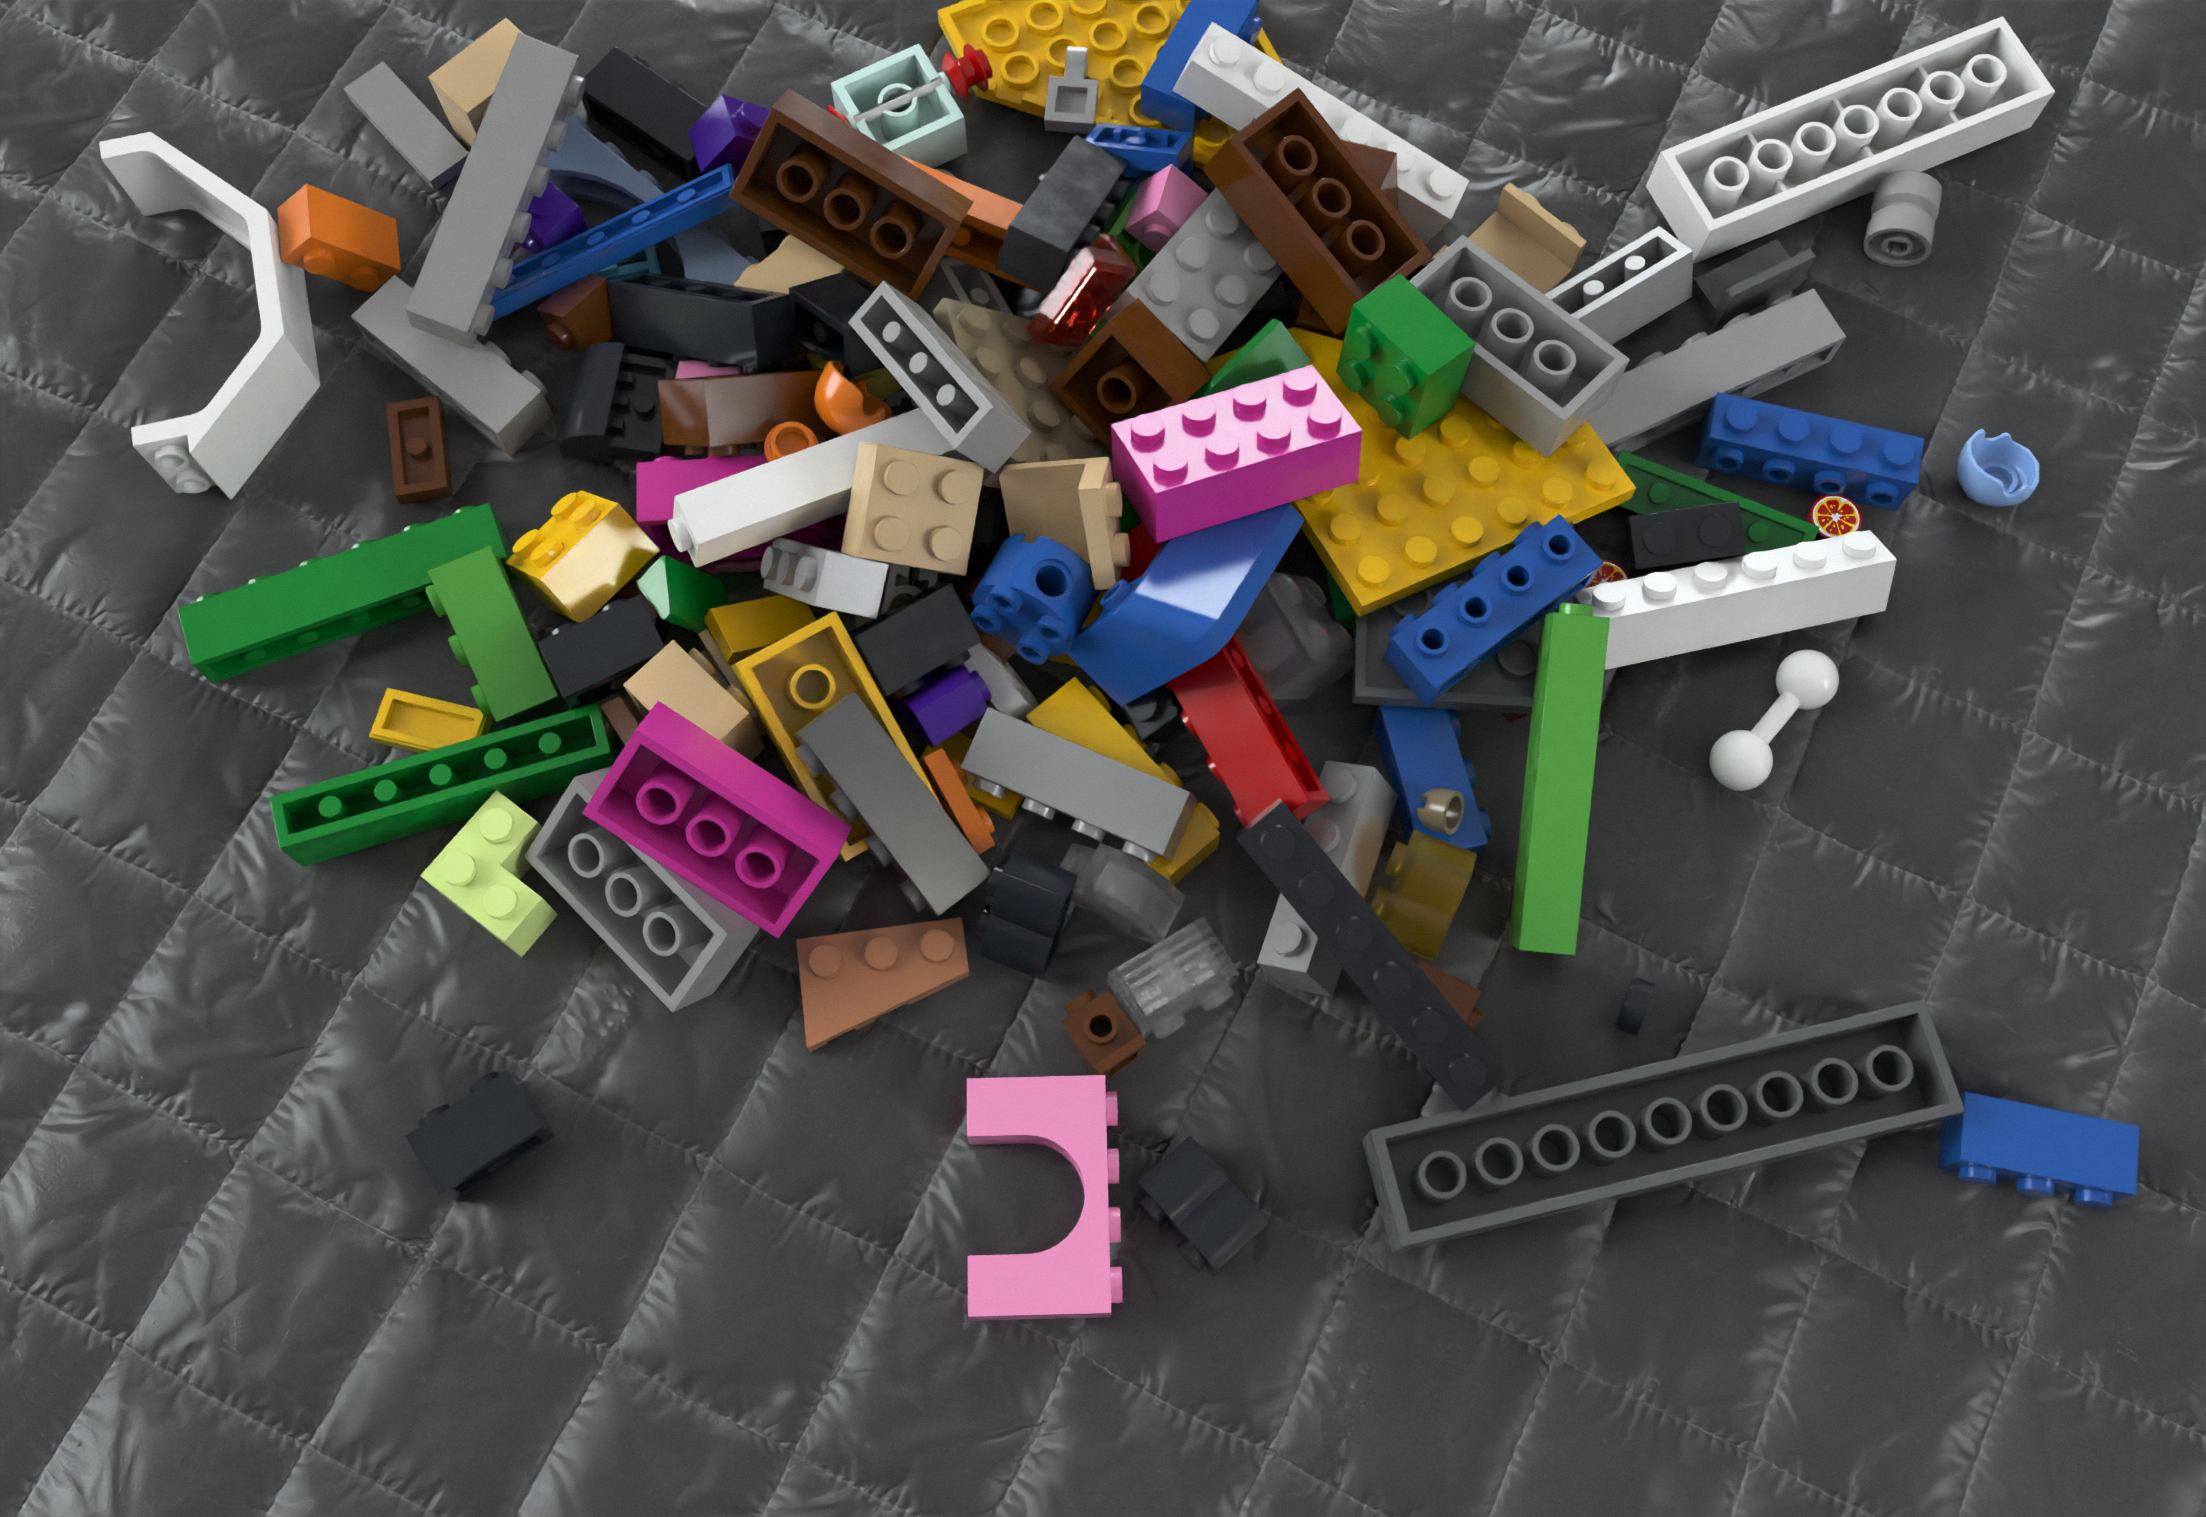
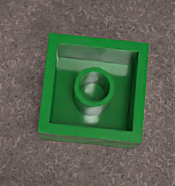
[1336,273,1476,440]

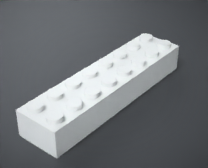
[1646,16,2055,264]

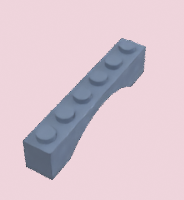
[545,114,760,285]

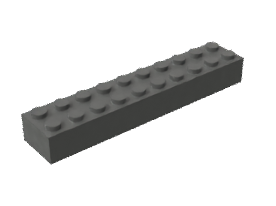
[1362,999,1965,1254]

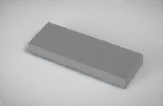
[343,61,469,191]

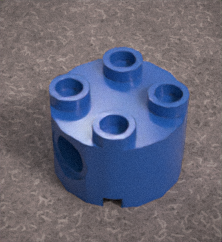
[970,534,1101,664]

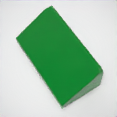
[637,555,727,639]

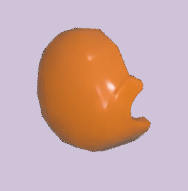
[814,361,892,436]

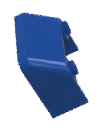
[1066,503,1304,707]

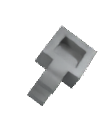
[1044,46,1099,134]

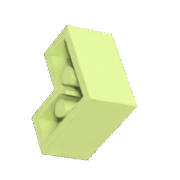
[420,790,558,958]

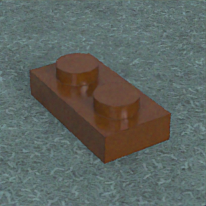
[386,396,453,505]

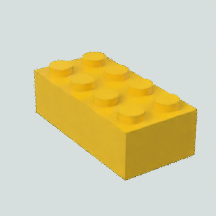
[730,610,943,862]

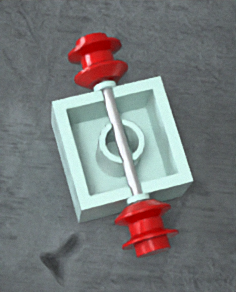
[826,43,993,168]

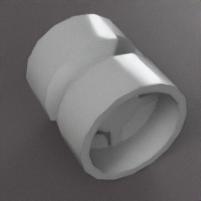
[1863,170,1942,267]

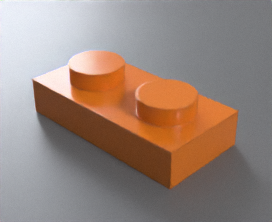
[918,747,996,855]

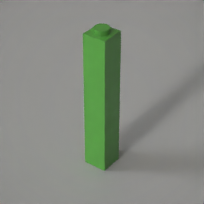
[1508,603,1610,955]

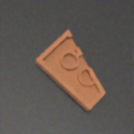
[796,917,970,1053]

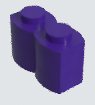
[890,663,992,748]

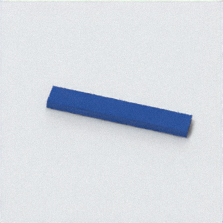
[490,163,739,321]

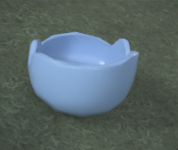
[1957,429,2039,507]

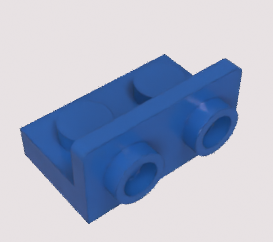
[1085,123,1194,179]

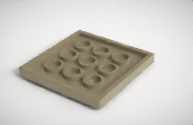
[933,298,1113,489]

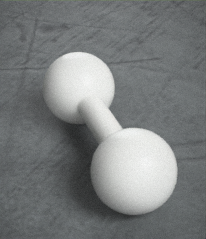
[1709,649,1839,791]

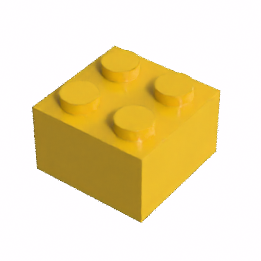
[505,490,660,623]

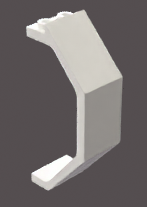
[99,132,320,500]

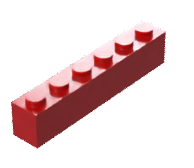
[1119,522,1330,826]

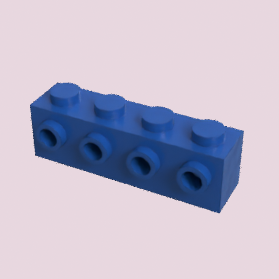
[1692,392,1924,511]
[1383,514,1603,707]

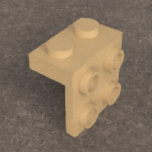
[999,457,1131,590]

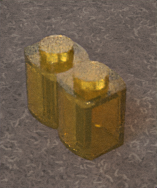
[1370,829,1477,962]

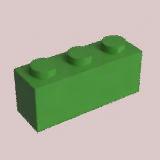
[425,545,563,723]

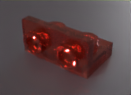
[1026,233,1138,348]

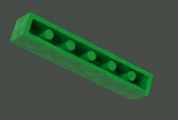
[177,503,519,684]
[269,702,620,867]

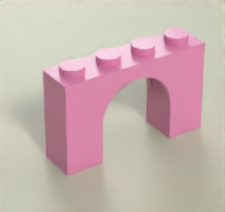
[967,1075,1123,1321]

